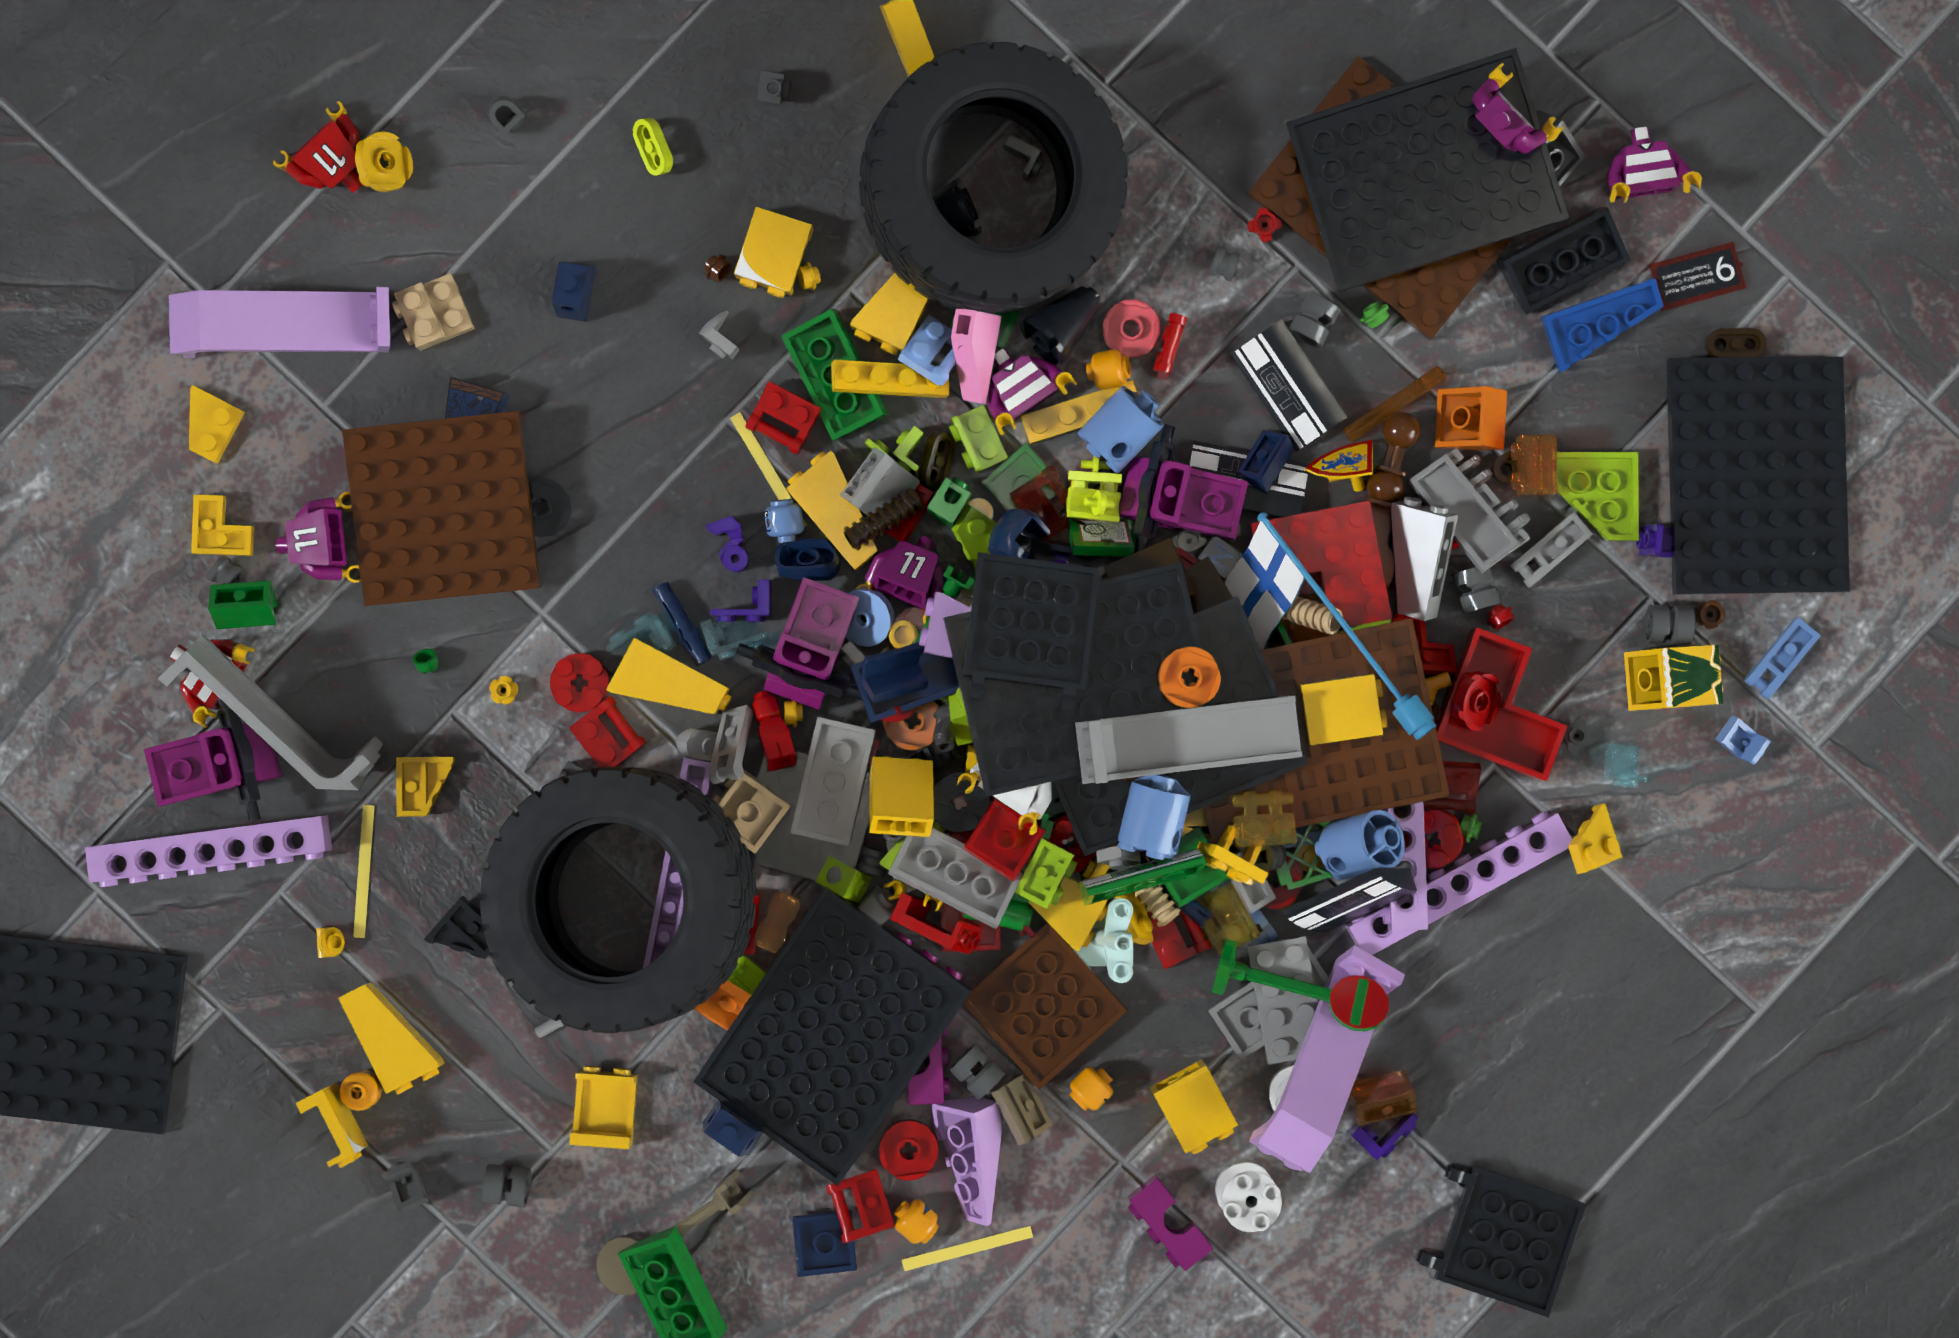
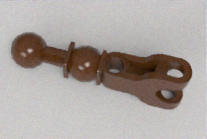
[1365,412,1420,589]

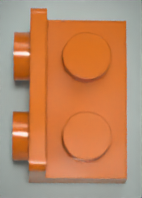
[693,980,751,1030]

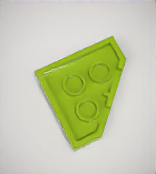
[1547,452,1639,541]

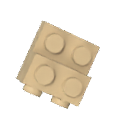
[392,273,475,351]
[712,769,791,854]

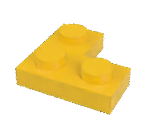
[191,494,254,556]

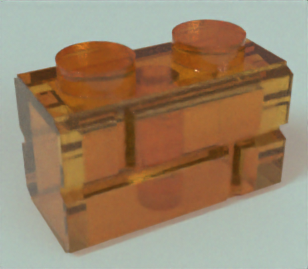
[1511,434,1558,497]
[1349,1070,1417,1126]

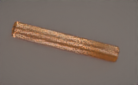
[1343,366,1446,442]

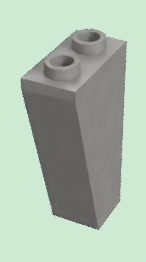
[1391,497,1458,621]

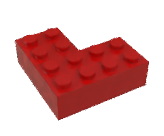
[1251,501,1392,628]
[1435,627,1567,782]

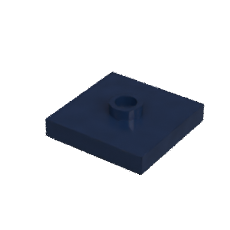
[792,1210,857,1277]

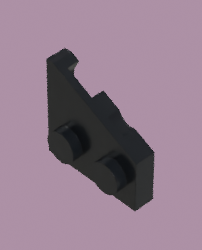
[424,896,491,959]

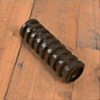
[844,487,923,551]

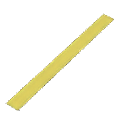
[730,412,807,527]
[353,805,375,938]
[902,1226,1033,1271]

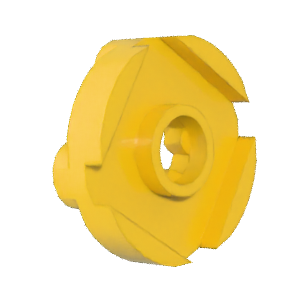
[355,131,413,192]

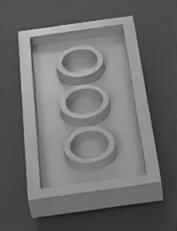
[791,717,876,846]
[888,828,1023,929]
[1246,936,1318,1065]
[1207,947,1328,1060]

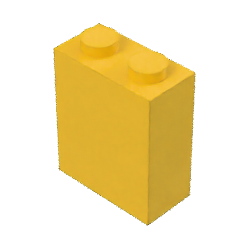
[1300,674,1387,745]
[869,756,934,837]

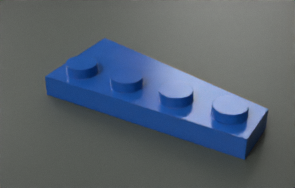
[1541,278,1664,373]

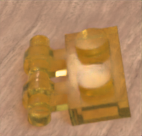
[1232,790,1297,848]
[1196,883,1260,956]

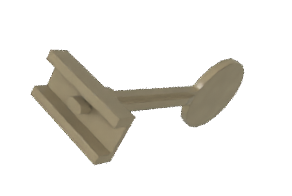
[596,1169,754,1295]

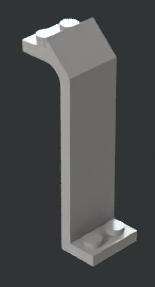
[158,634,383,790]
[1075,695,1302,784]

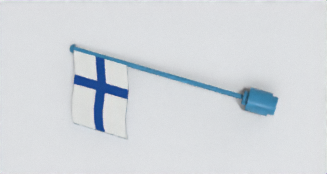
[1225,512,1436,740]

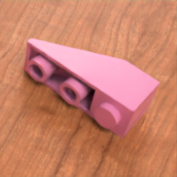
[951,309,1002,404]

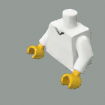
[957,763,1052,835]

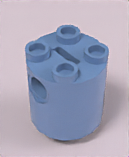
[1078,385,1164,473]
[1118,774,1191,860]
[1315,810,1405,880]

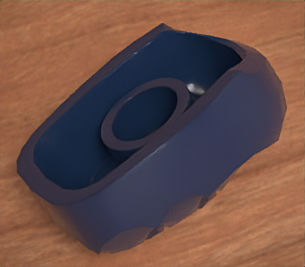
[775,538,841,581]

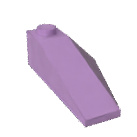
[932,1097,1002,1226]

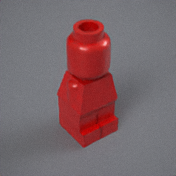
[752,691,796,772]

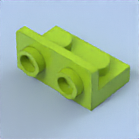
[949,405,1008,474]
[1015,838,1078,909]

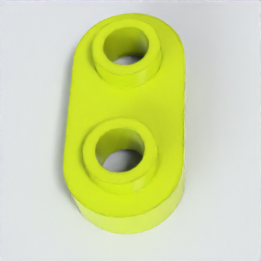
[633,118,673,176]

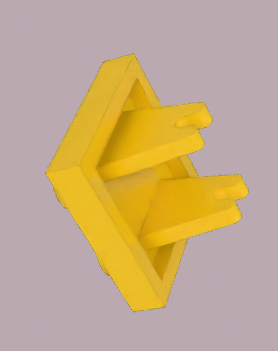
[1196,825,1269,886]

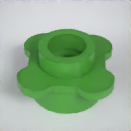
[1359,302,1390,328]
[1460,814,1482,844]

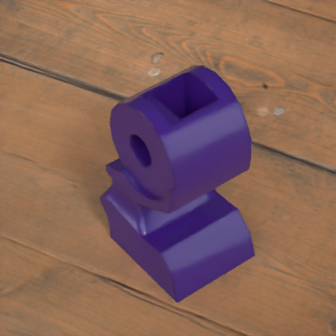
[705,515,750,572]

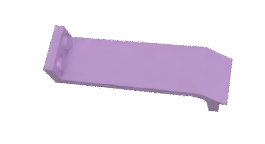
[169,287,390,358]
[1249,945,1405,1173]

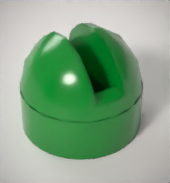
[413,649,439,674]

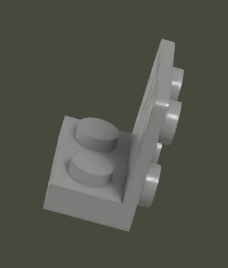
[840,447,920,515]

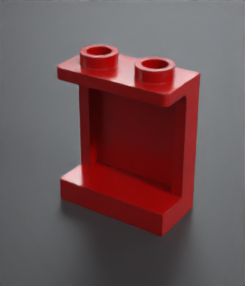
[890,892,982,954]

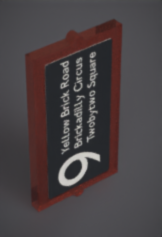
[1649,242,1746,311]

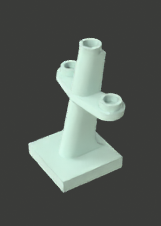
[1075,898,1133,983]

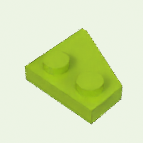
[952,504,997,570]

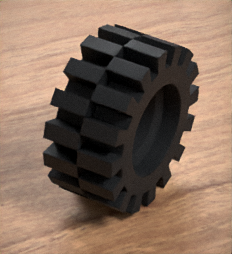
[910,735,967,772]

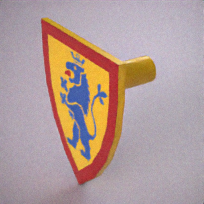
[1305,440,1373,492]

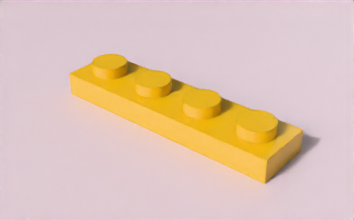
[831,360,949,398]
[1021,380,1137,445]

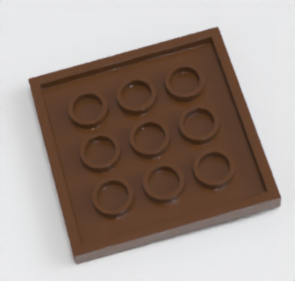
[963,922,1128,1090]

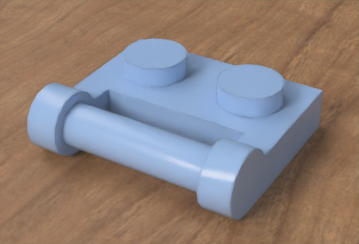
[898,315,956,386]

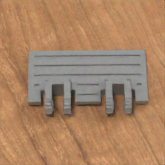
[1409,448,1530,573]

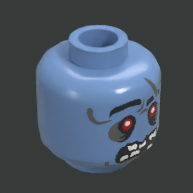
[764,499,804,543]

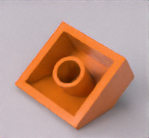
[1435,386,1507,451]

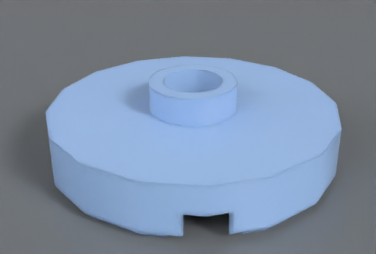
[846,587,894,647]

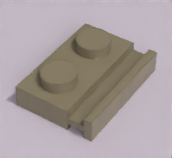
[991,1073,1052,1146]

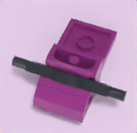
[1119,424,1248,553]
[736,577,862,710]
[144,697,283,822]

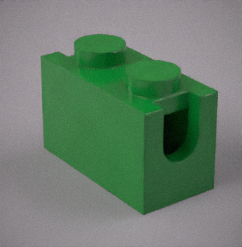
[927,477,972,528]
[208,581,278,629]

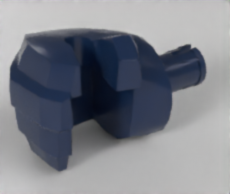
[988,509,1050,559]

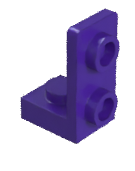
[1636,524,1672,558]
[710,580,772,622]
[1347,1110,1418,1160]

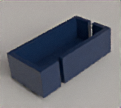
[850,641,959,723]

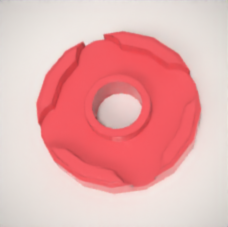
[1102,299,1161,358]

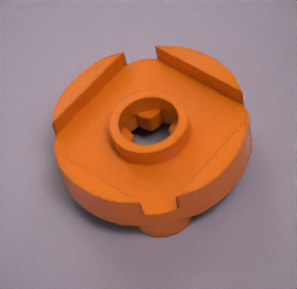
[1158,647,1221,708]
[883,701,939,750]

